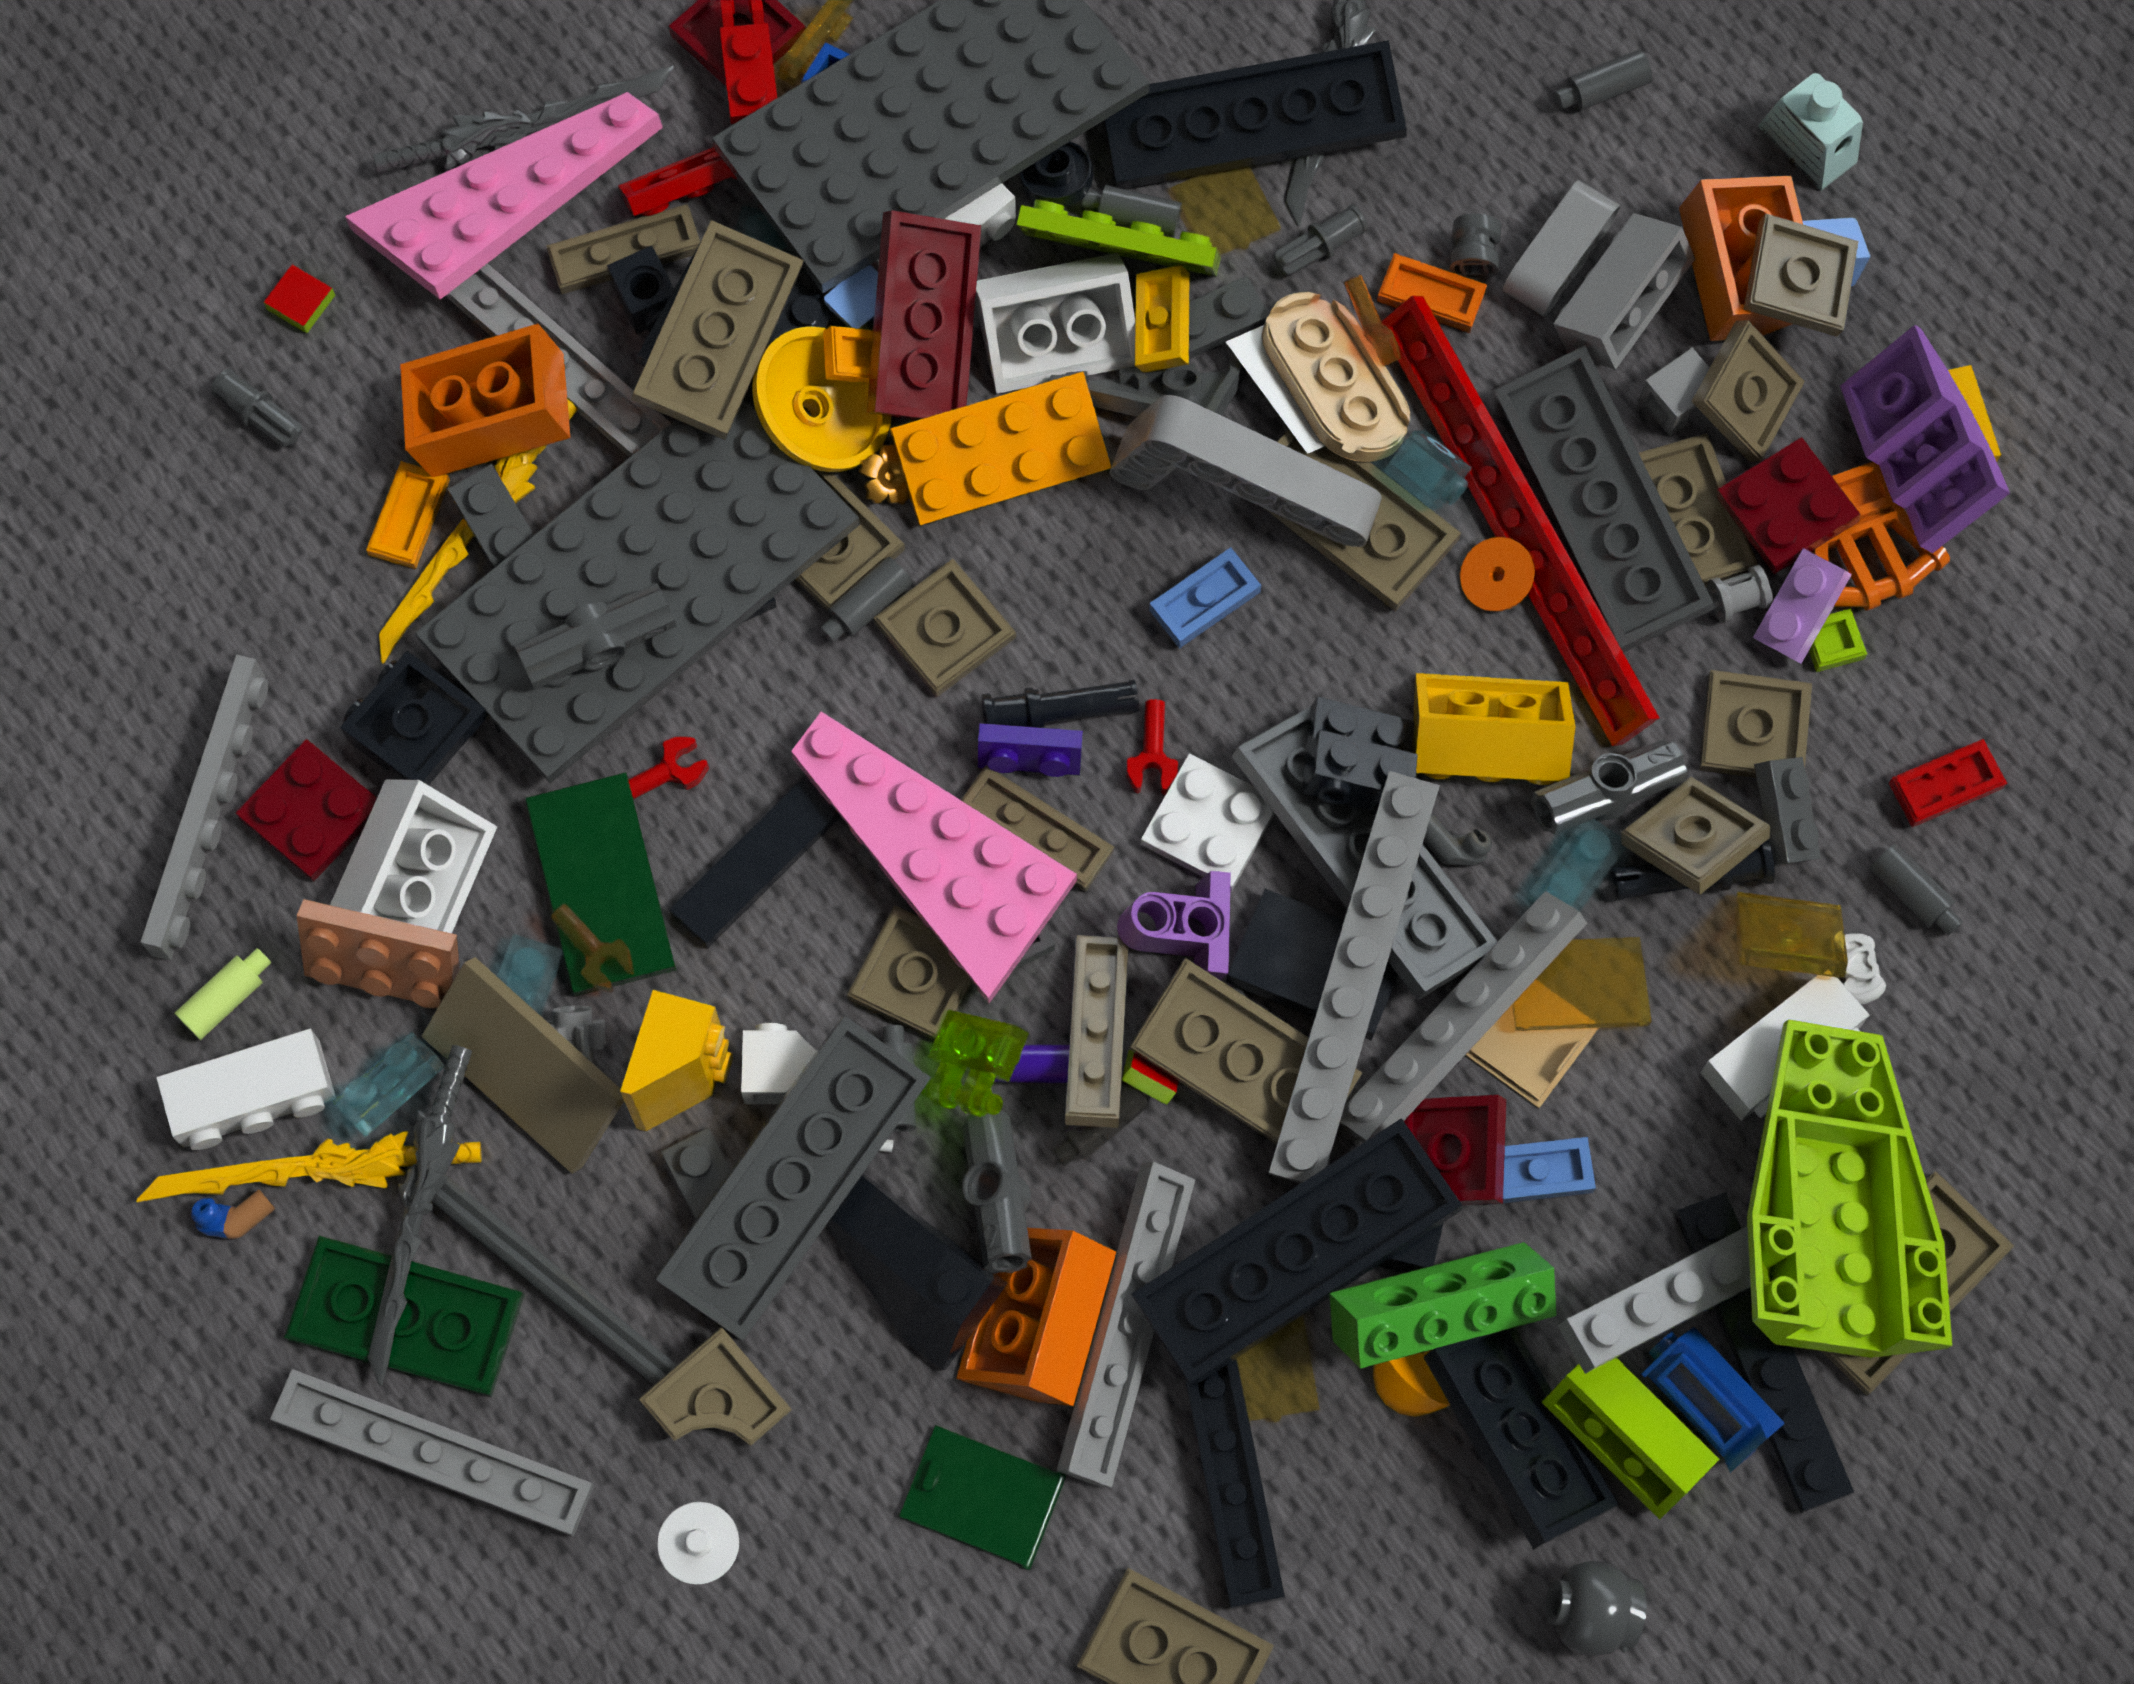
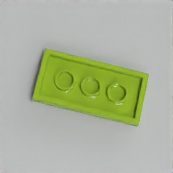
[1017,200,1221,277]

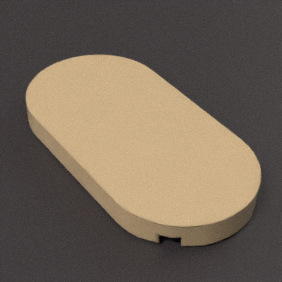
[1262,292,1410,462]

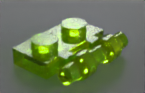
[921,1010,1029,1117]

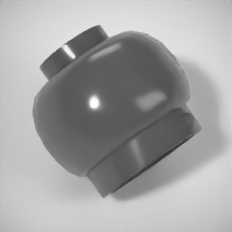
[1546,1561,1647,1656]

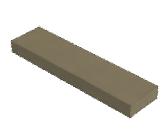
[1065,935,1128,1128]

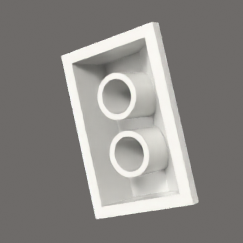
[976,253,1136,394]
[330,779,497,933]

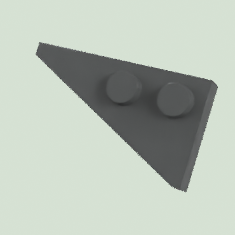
[1048,361,1245,417]

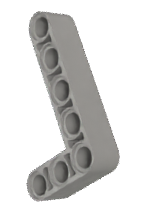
[1109,395,1382,547]

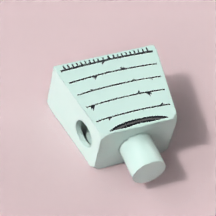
[1758,73,1863,191]

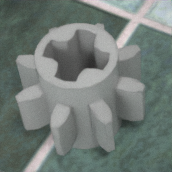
[547,1005,606,1062]

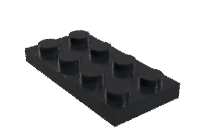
[1423,1327,1618,1550]

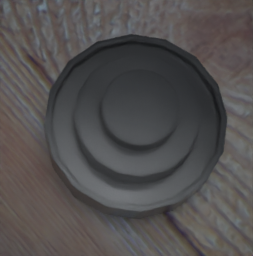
[1020,141,1093,207]

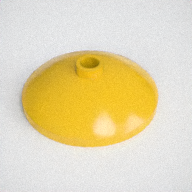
[752,327,891,472]

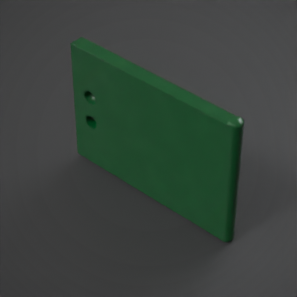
[899,1425,1066,1570]

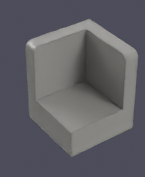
[1639,348,1710,436]

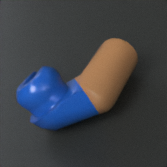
[191,1189,275,1239]

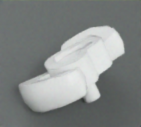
[1831,934,1886,1004]

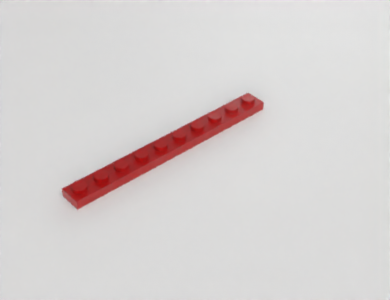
[1378,295,1660,746]

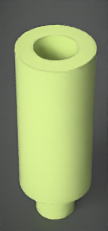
[174,948,271,1040]

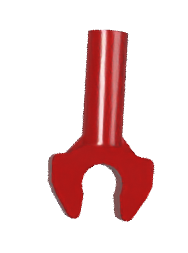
[1127,699,1178,795]
[628,736,709,800]

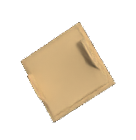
[1465,981,1599,1108]

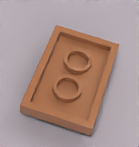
[297,899,460,1008]

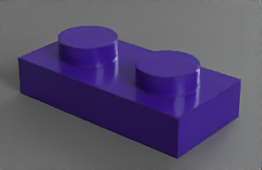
[978,723,1083,777]

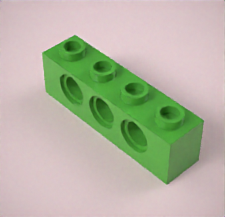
[1329,1242,1556,1369]

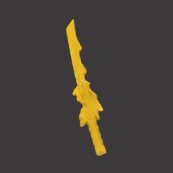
[379,399,578,664]
[136,1131,482,1202]

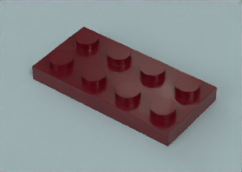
[866,210,982,420]

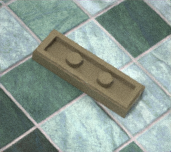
[546,204,700,294]
[961,765,1114,892]

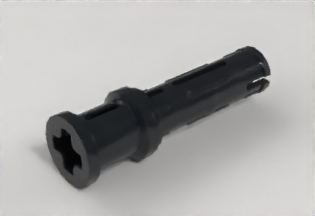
[981,679,1139,728]
[1612,840,1775,901]

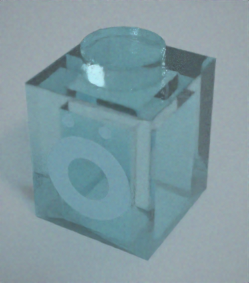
[1383,430,1472,508]

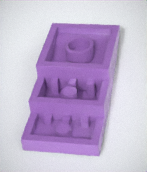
[1840,325,2010,553]

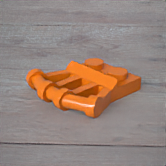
[1811,461,1950,611]

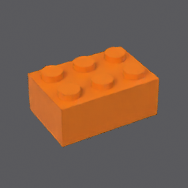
[400,323,570,477]

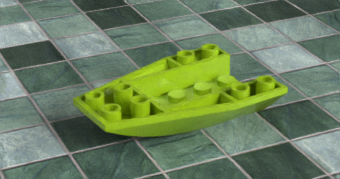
[1747,1019,1952,1358]

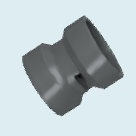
[1449,213,1502,280]

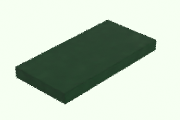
[526,772,677,997]
[284,1236,524,1398]

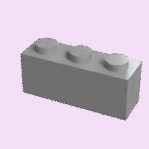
[1553,213,1695,370]

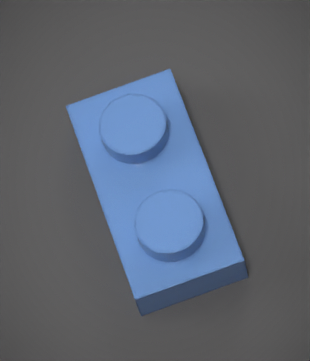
[1149,547,1261,649]
[1491,1137,1596,1205]

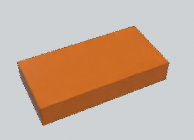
[1377,253,1487,333]

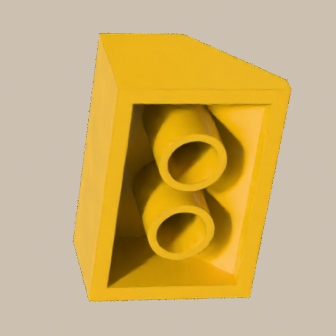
[1412,673,1576,785]
[620,990,733,1131]

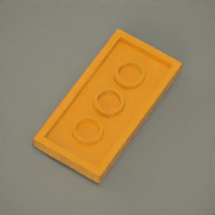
[890,371,1111,525]

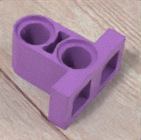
[1117,871,1231,980]

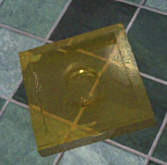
[1734,892,1848,978]

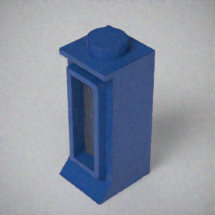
[1641,1327,1785,1473]

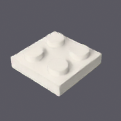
[1140,753,1275,892]

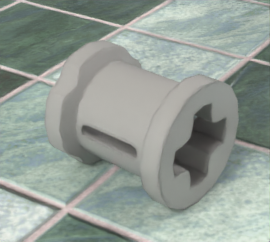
[1707,565,1773,623]

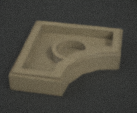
[638,1327,792,1446]

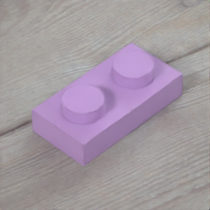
[1753,548,1852,664]

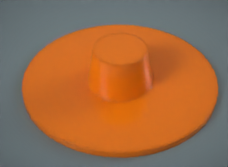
[1460,537,1535,612]

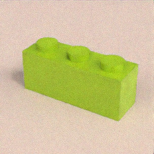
[1542,1358,1719,1520]

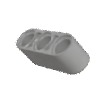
[1503,180,1621,317]

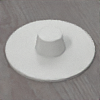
[658,1502,739,1584]

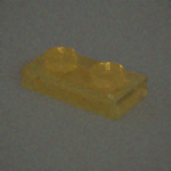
[777,0,854,86]

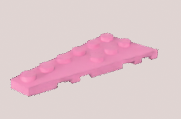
[345,92,663,300]
[791,712,1077,1004]

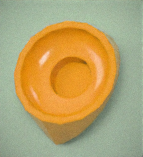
[1373,1349,1450,1417]

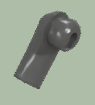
[1423,814,1492,866]

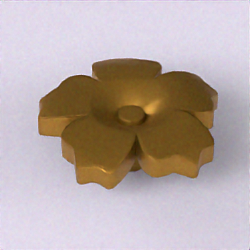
[859,444,910,505]

